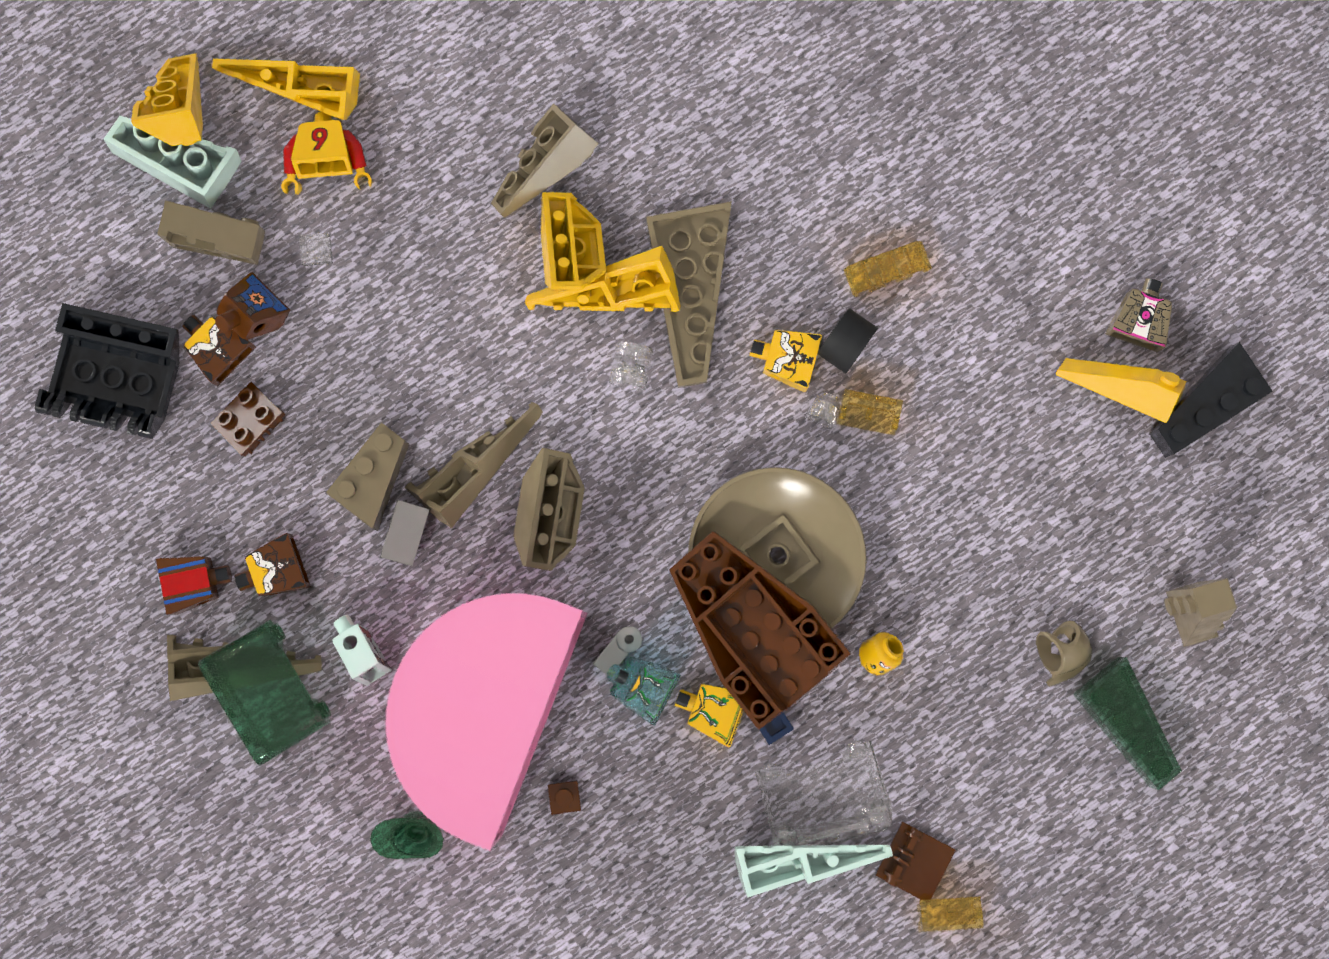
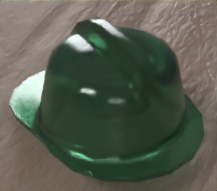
[370,811,444,859]

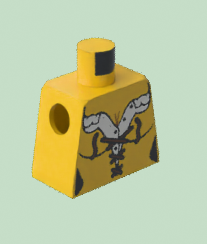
[749,330,822,392]

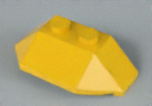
[541,192,606,290]

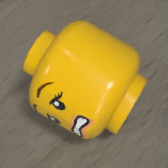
[859,632,904,676]

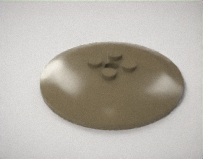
[688,467,867,628]

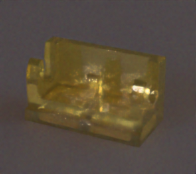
[837,389,903,435]
[917,897,984,933]

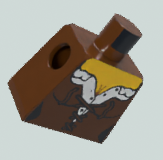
[182,315,256,387]
[234,533,311,597]

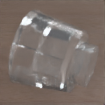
[805,392,841,429]

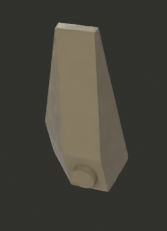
[491,103,599,218]

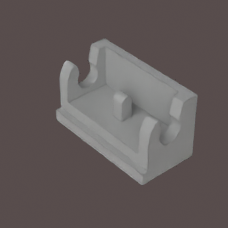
[380,500,430,566]

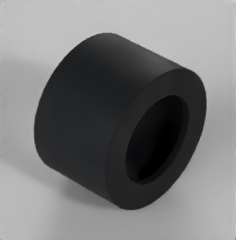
[817,308,878,374]

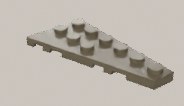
[646,201,732,388]

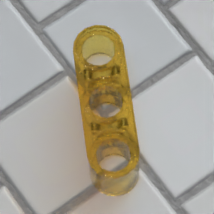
[843,241,932,297]

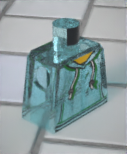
[607,656,681,726]

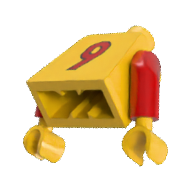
[281,112,372,195]

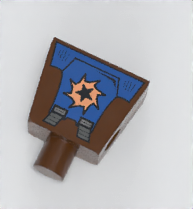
[215,272,291,340]

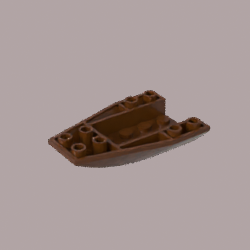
[669,531,852,730]

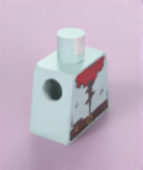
[332,615,392,686]

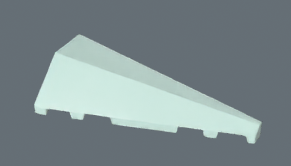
[735,845,893,897]

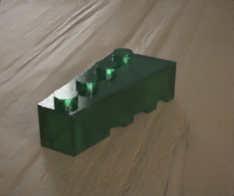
[1073,657,1182,790]

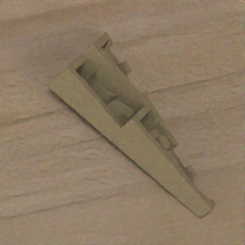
[404,402,543,528]
[167,635,322,701]

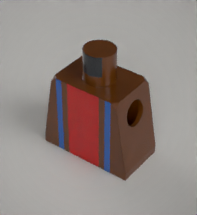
[156,556,232,615]

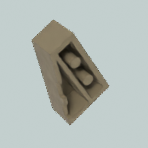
[157,200,265,265]
[326,422,409,531]
[1164,578,1237,647]

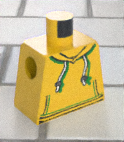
[674,684,743,748]

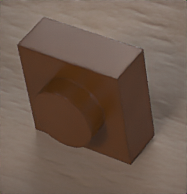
[548,780,581,815]

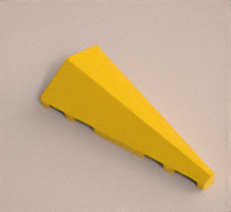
[212,59,360,120]
[525,246,680,312]

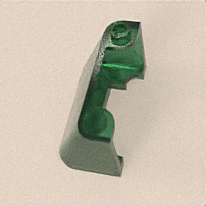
[198,619,331,766]

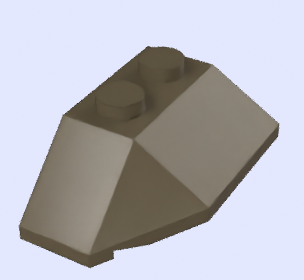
[513,448,585,571]

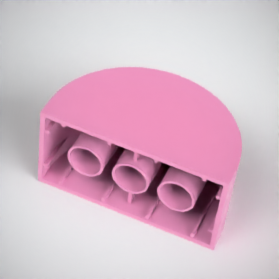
[386,593,588,851]

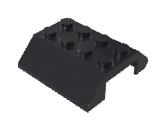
[35,303,180,439]

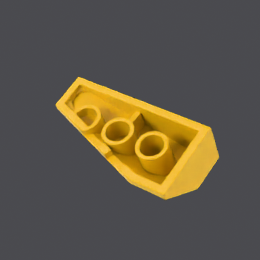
[131,53,203,146]
[1056,358,1187,423]

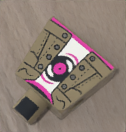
[1105,278,1172,352]

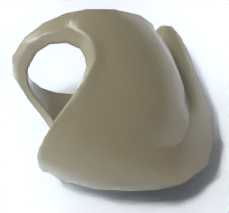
[1036,621,1092,686]

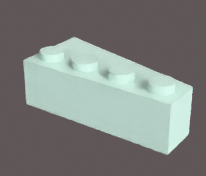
[104,116,242,209]

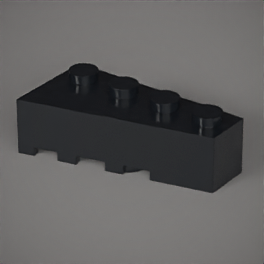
[1149,342,1273,458]

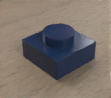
[760,712,794,745]

